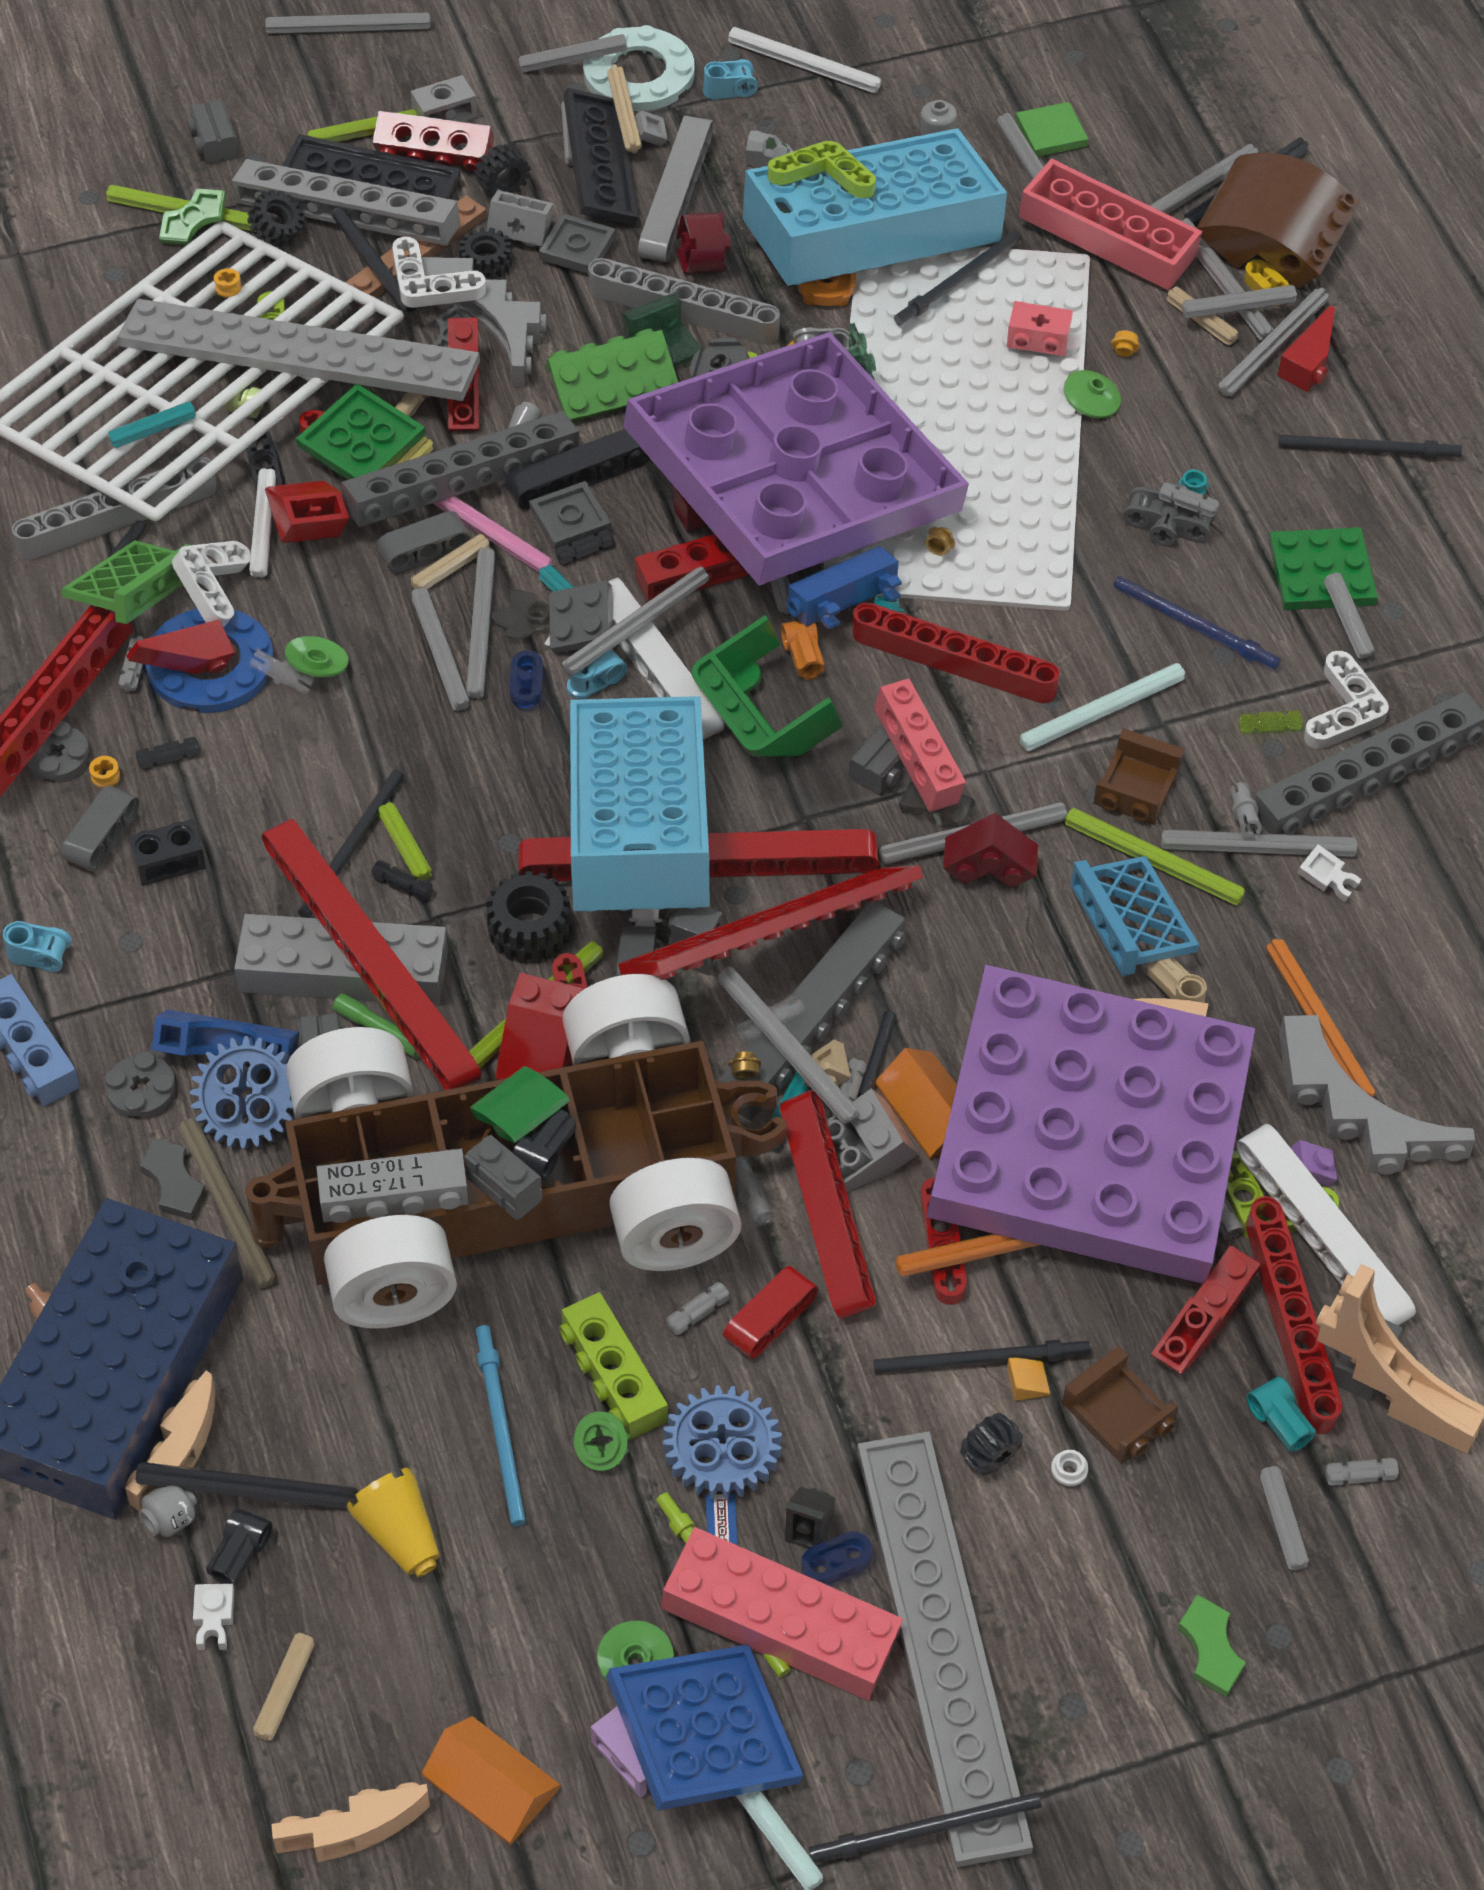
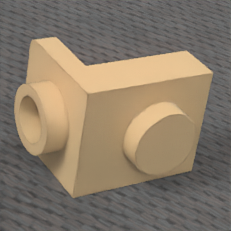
[803,1040,851,1087]

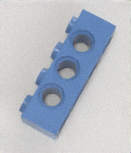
[0,974,80,1107]

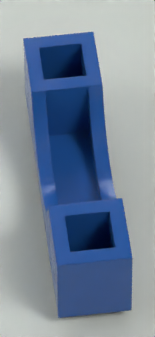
[152,1009,299,1070]

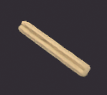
[607,64,642,153]

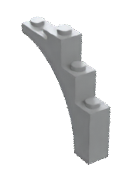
[402,257,547,387]
[1279,1015,1475,1174]

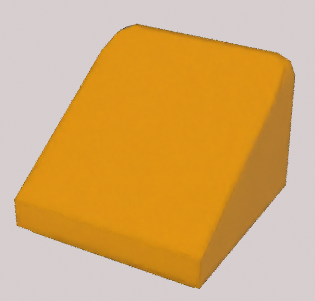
[1007,1357,1050,1401]

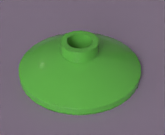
[1063,370,1121,419]
[285,636,348,677]
[597,1620,674,1682]

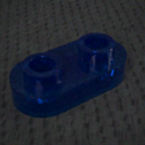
[509,651,543,708]
[801,1531,872,1585]

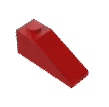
[1278,305,1335,392]
[126,620,235,674]

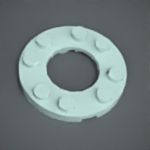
[583,25,695,111]

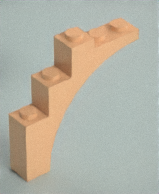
[1316,1264,1484,1454]

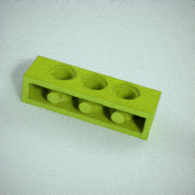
[559,1292,668,1440]

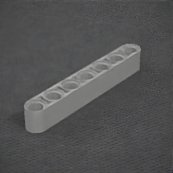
[638,116,713,263]
[588,258,780,344]
[12,457,217,560]

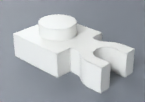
[1297,844,1362,902]
[193,1584,234,1650]

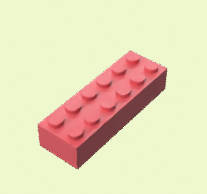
[1018,158,1202,291]
[661,1527,903,1701]

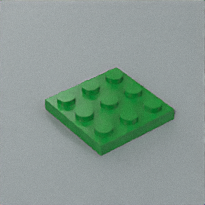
[296,384,426,480]
[1268,527,1377,610]

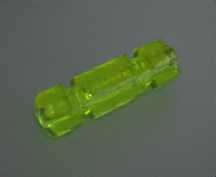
[1239,710,1302,732]

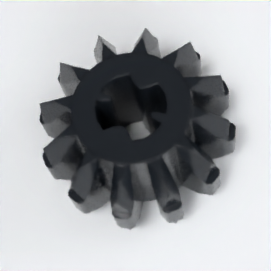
[960,1413,1023,1476]

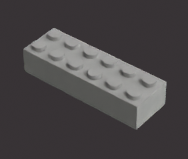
[234,914,448,1006]

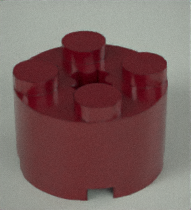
[676,212,731,273]

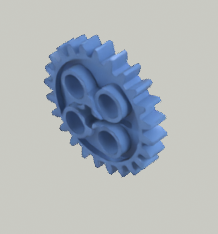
[189,1036,295,1150]
[663,1385,782,1500]

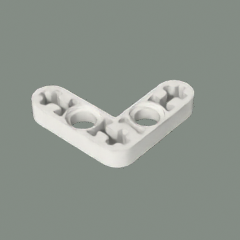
[392,237,486,307]
[172,541,251,627]
[1304,651,1389,749]

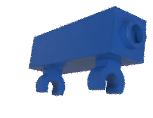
[787,545,902,629]

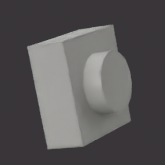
[635,110,667,147]

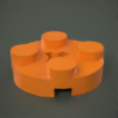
[798,273,856,307]

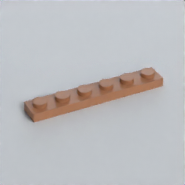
[345,195,487,307]

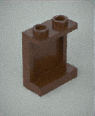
[1093,728,1184,825]
[1062,1346,1178,1464]

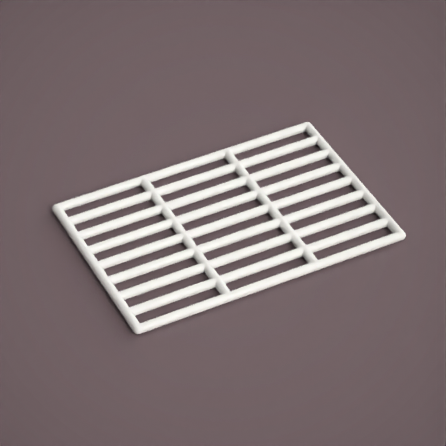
[0,221,404,521]

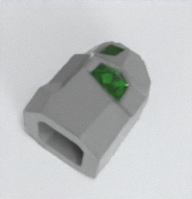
[746,131,794,168]

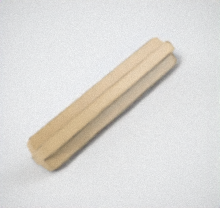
[1167,287,1238,345]
[411,534,490,589]
[253,1633,314,1741]

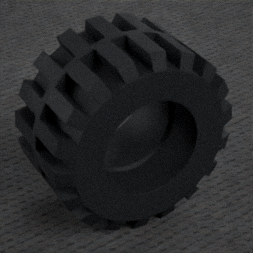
[486,871,571,963]

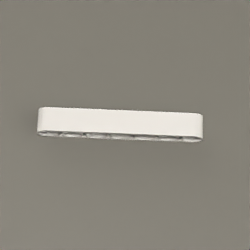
[608,578,724,739]
[1236,1124,1416,1325]

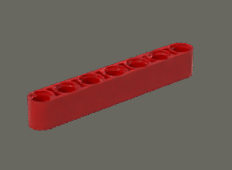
[852,603,1060,703]
[780,1089,876,1319]
[1245,1196,1342,1434]

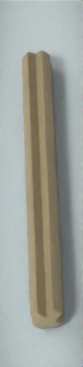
[179,1118,276,1289]

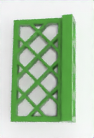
[62,540,190,624]

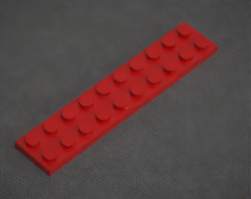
[618,865,923,980]

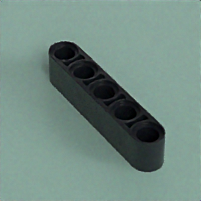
[504,429,650,509]

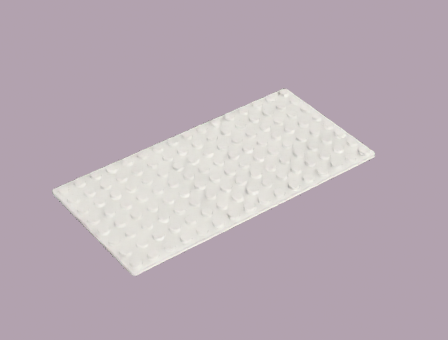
[823,246,1090,611]

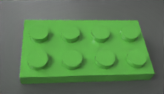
[545,329,678,422]

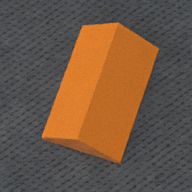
[875,1048,957,1160]
[421,1716,561,1846]

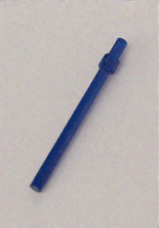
[1114,576,1281,670]

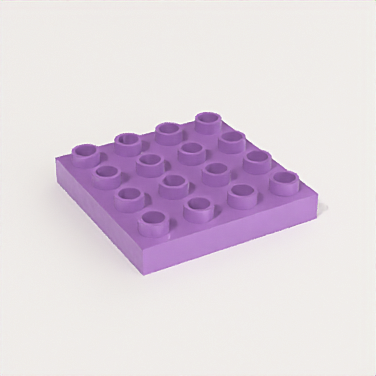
[623,332,969,585]
[926,964,1255,1284]

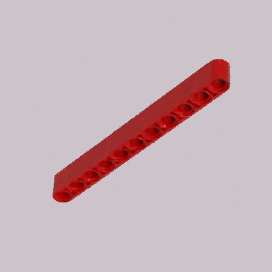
[261,818,481,1090]
[518,829,879,882]

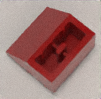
[265,481,349,543]

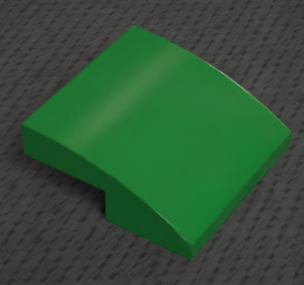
[469,1066,570,1143]

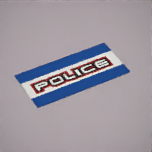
[706,1494,737,1545]

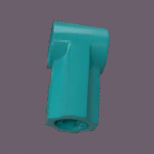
[1246,1377,1316,1452]

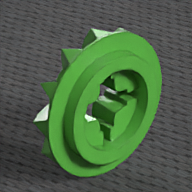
[574,1411,630,1471]

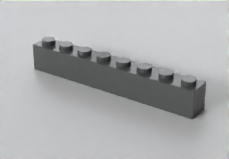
[719,901,906,1121]

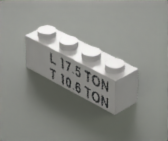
[317,1149,468,1223]

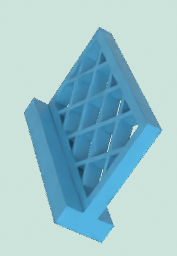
[1070,856,1199,976]

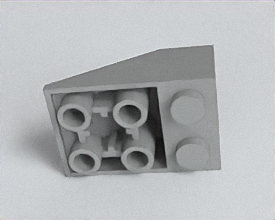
[788,1088,919,1192]

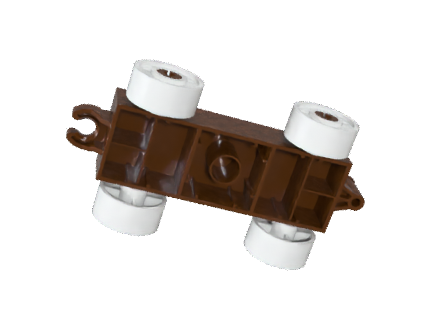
[245,974,787,1328]

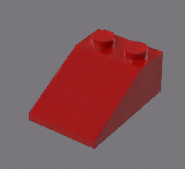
[495,973,584,1080]

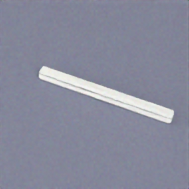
[728,27,881,93]

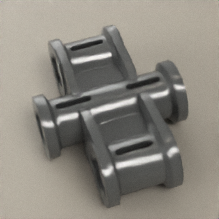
[1123,483,1217,546]

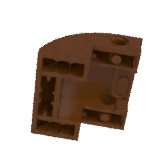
[1196,152,1360,290]

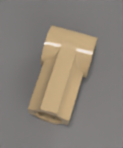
[1147,957,1207,1003]

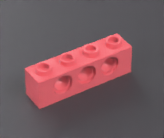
[873,678,966,812]

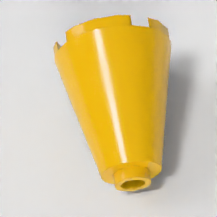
[347,1468,440,1577]

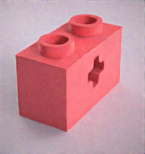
[1007,301,1073,356]

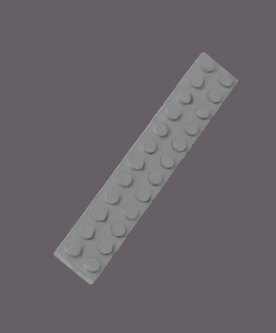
[117,299,480,401]
[857,1431,1033,1867]

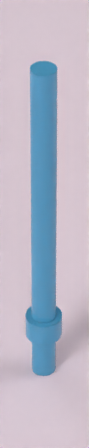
[476,1325,526,1527]

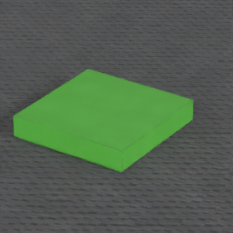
[1015,102,1088,157]

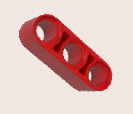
[723,1265,819,1359]

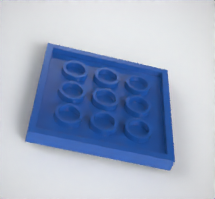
[606,1644,803,1811]

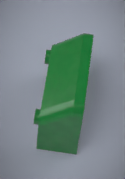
[691,615,843,757]

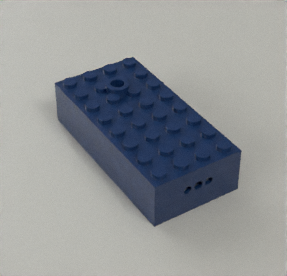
[0,1198,243,1520]

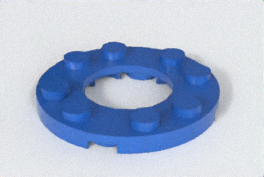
[146,608,274,713]

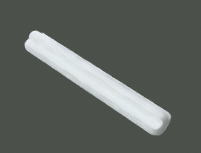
[249,468,276,578]

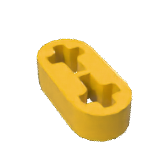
[1244,260,1289,306]

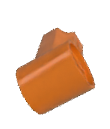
[781,620,825,680]

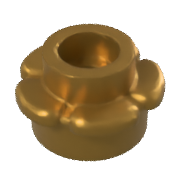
[925,527,955,556]
[728,1051,762,1079]

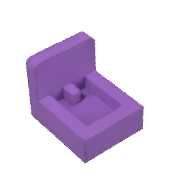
[1290,1140,1337,1186]

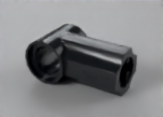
[513,1109,577,1180]
[206,1507,273,1586]

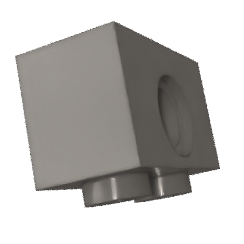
[411,75,477,122]

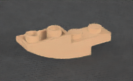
[125,1371,216,1511]
[271,1782,430,1862]

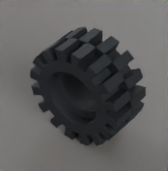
[474,144,531,198]
[247,190,305,247]
[459,227,512,280]

